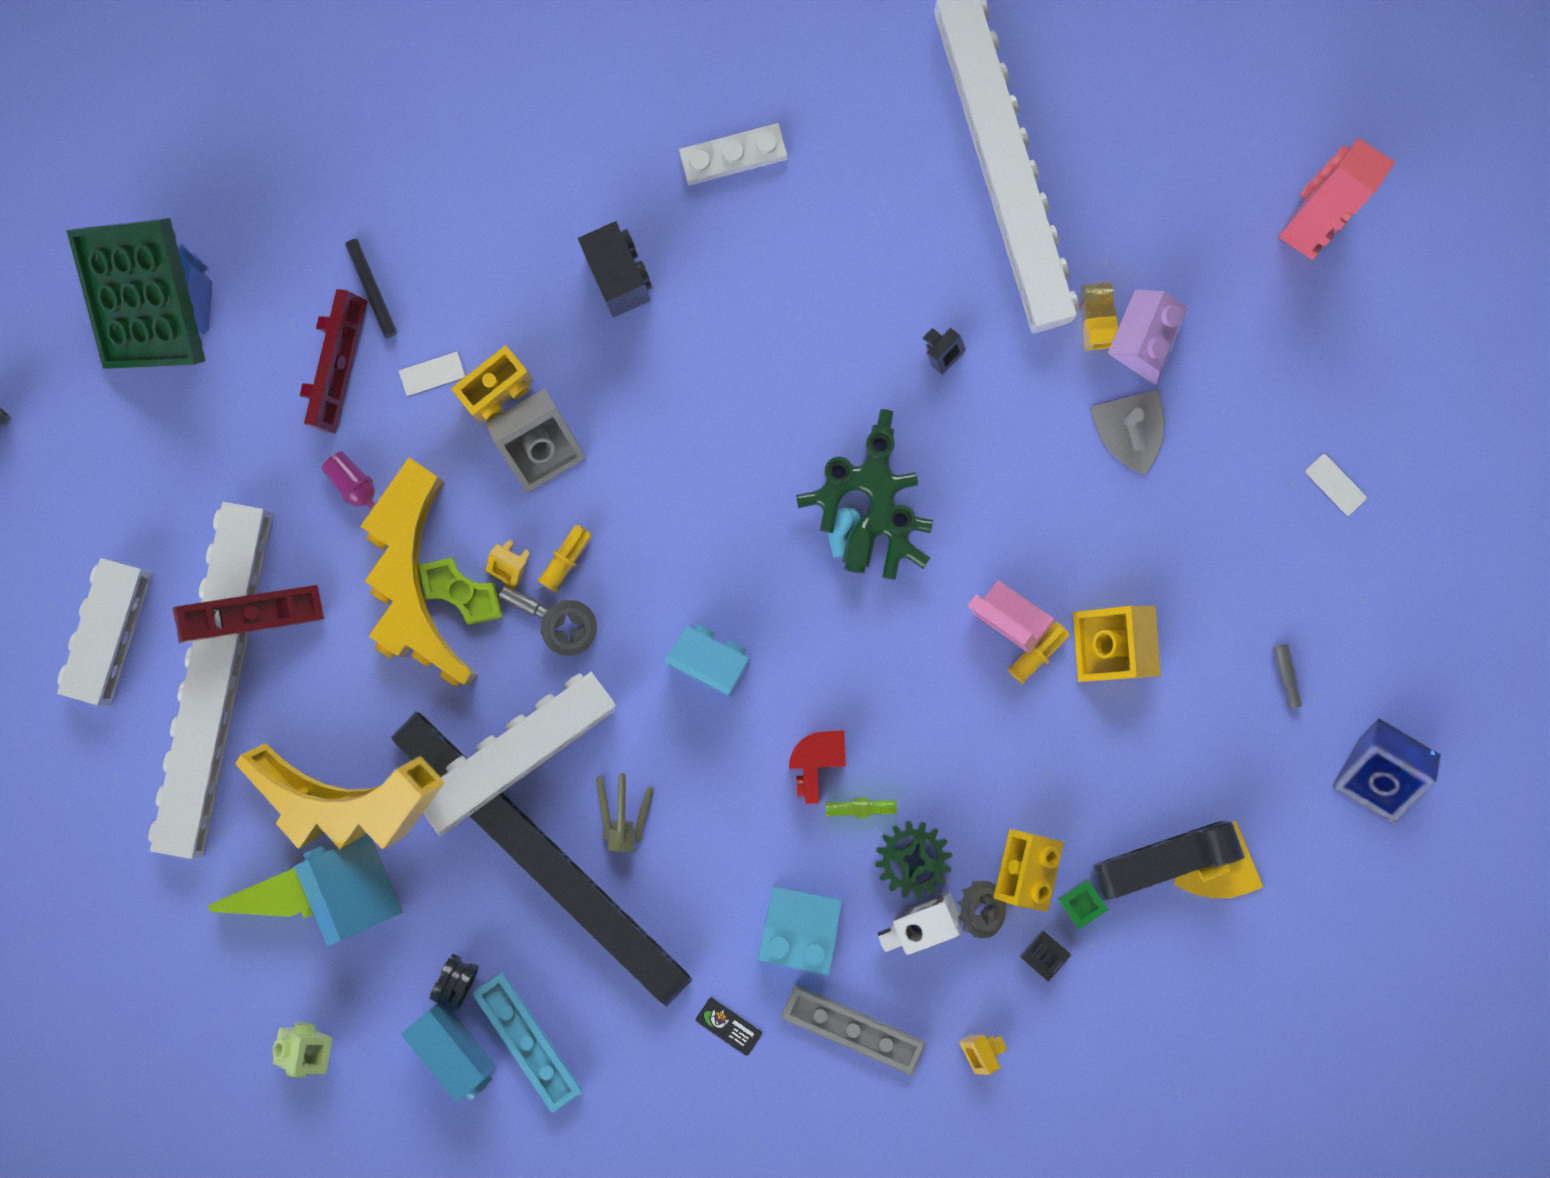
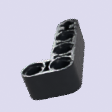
[1093,821,1245,900]

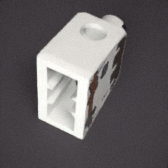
[878,891,964,955]

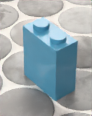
[294,835,403,946]
[401,1001,497,1103]

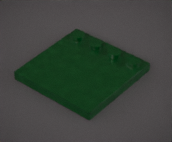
[66,218,206,369]

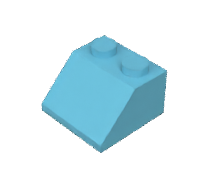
[664,624,750,697]
[758,886,842,975]

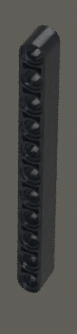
[391,711,693,1006]

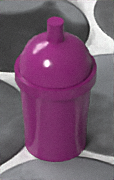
[321,451,376,510]

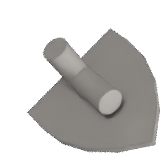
[1090,389,1165,476]

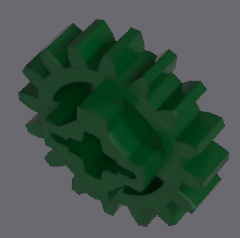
[875,820,952,899]

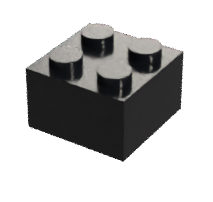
[577,221,653,318]

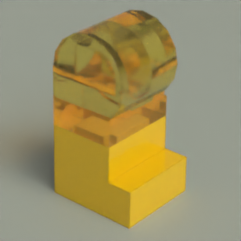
[1080,282,1119,351]

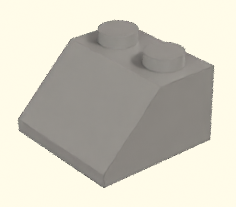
[485,388,587,493]

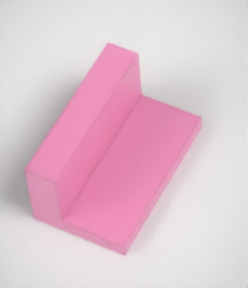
[968,580,1055,654]

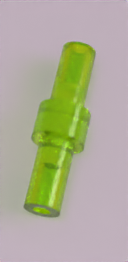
[825,797,897,819]

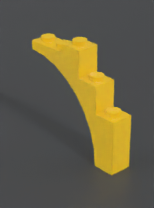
[360,457,478,687]
[235,743,445,850]

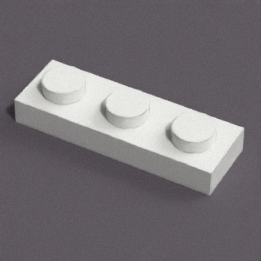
[679,123,787,186]

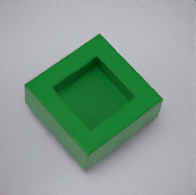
[1057,879,1108,930]

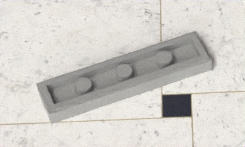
[781,984,926,1076]

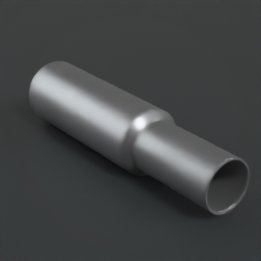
[499,584,548,619]
[1272,644,1302,709]

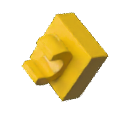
[485,540,529,588]
[959,1035,1007,1075]

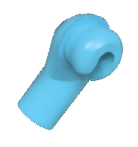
[827,507,860,559]

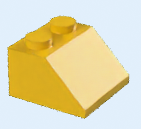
[1073,606,1161,682]

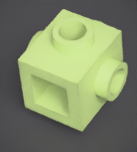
[273,1022,333,1078]

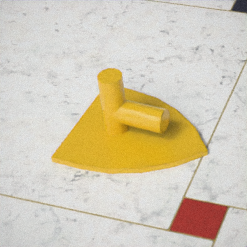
[1173,821,1263,898]

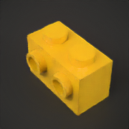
[451,345,534,424]
[993,828,1064,912]

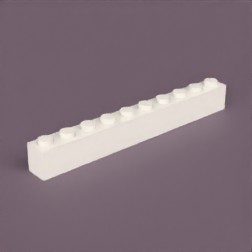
[934,0,1079,334]
[148,502,273,859]

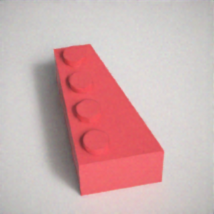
[1278,137,1395,260]

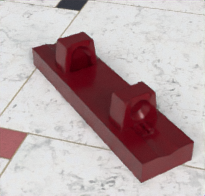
[299,289,367,434]
[172,585,324,644]

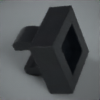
[923,327,966,375]
[1020,930,1071,982]

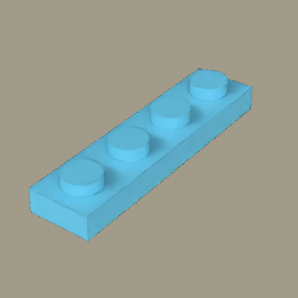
[472,971,583,1113]

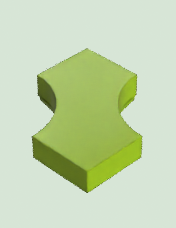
[418,557,504,626]

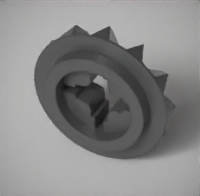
[540,599,597,656]
[957,880,1006,939]

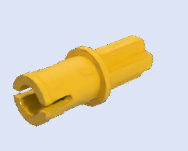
[537,525,592,593]
[1007,622,1070,685]

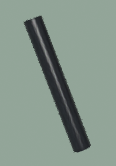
[345,239,397,338]

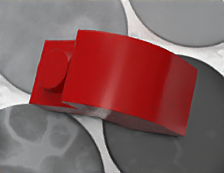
[789,730,846,804]

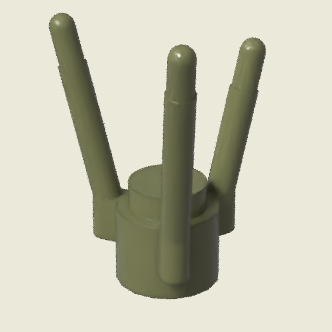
[596,773,653,852]

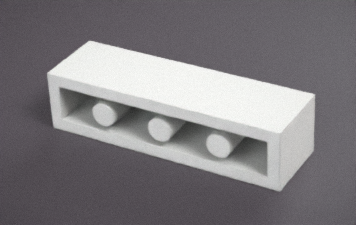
[57,558,153,706]

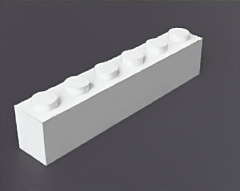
[423,672,617,837]

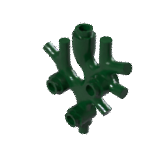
[796,409,933,580]

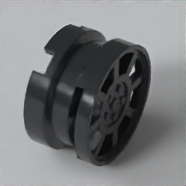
[429,953,479,1012]

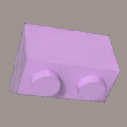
[1108,290,1187,384]

